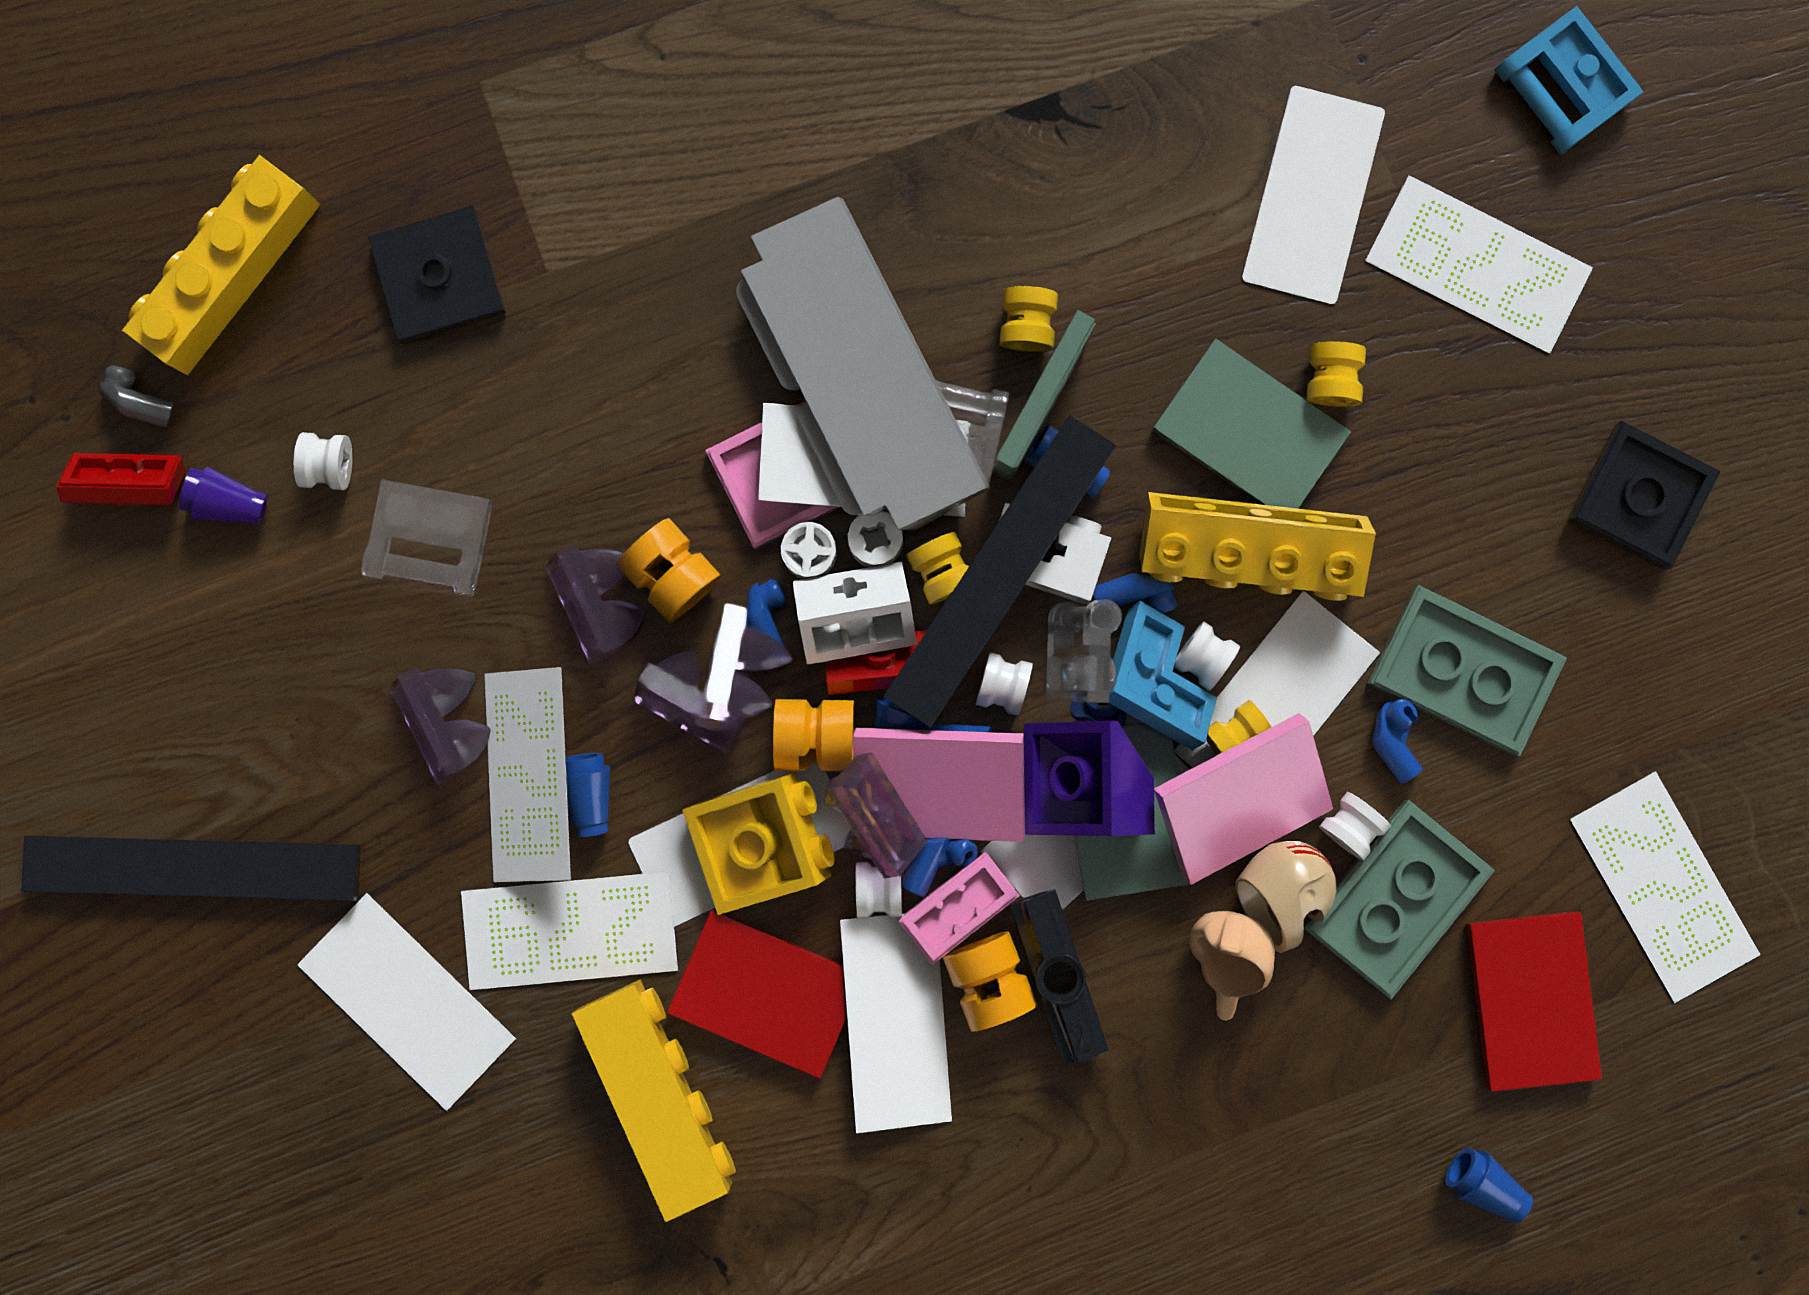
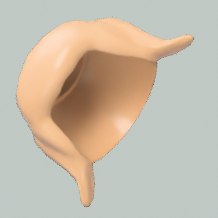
[1189,911,1275,1021]

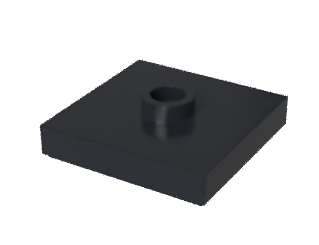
[368,206,506,344]
[1567,421,1721,570]

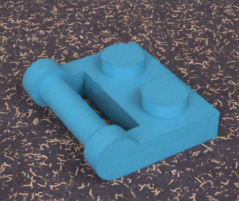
[1494,6,1644,155]

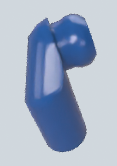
[1094,573,1177,614]
[745,579,787,664]
[1372,699,1423,784]
[901,838,978,896]

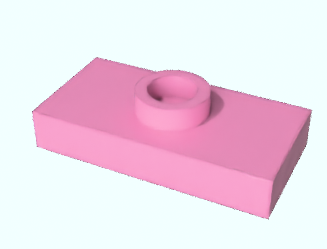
[898,851,1020,965]

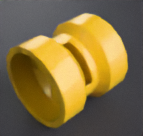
[999,286,1058,352]
[1306,341,1366,407]
[906,532,969,605]
[1206,700,1271,756]

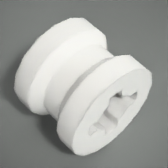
[293,432,353,490]
[848,511,903,568]
[781,522,837,579]
[1174,621,1240,691]
[976,652,1033,716]
[1319,792,1391,861]
[856,861,902,918]

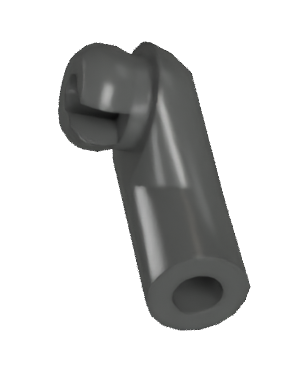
[99,365,174,428]

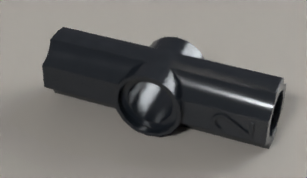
[1009,889,1109,1065]

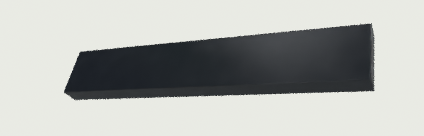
[884,415,1117,728]
[21,835,361,901]

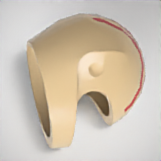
[1235,841,1337,953]

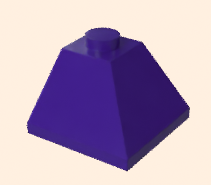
[1024,721,1155,836]

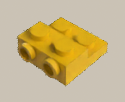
[682,771,835,915]

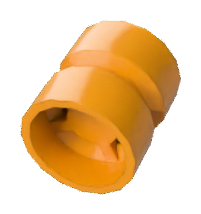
[616,518,722,623]
[773,699,854,772]
[943,931,1038,1032]

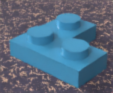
[1101,601,1217,750]

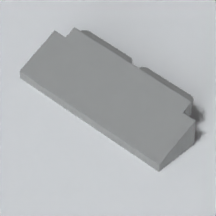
[736,197,990,530]

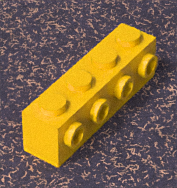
[122,155,321,375]
[1139,492,1376,601]
[571,979,736,1222]

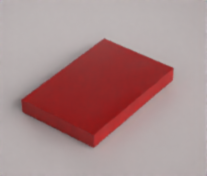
[667,909,847,1079]
[1466,911,1602,1092]

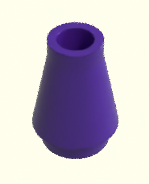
[179,466,268,526]

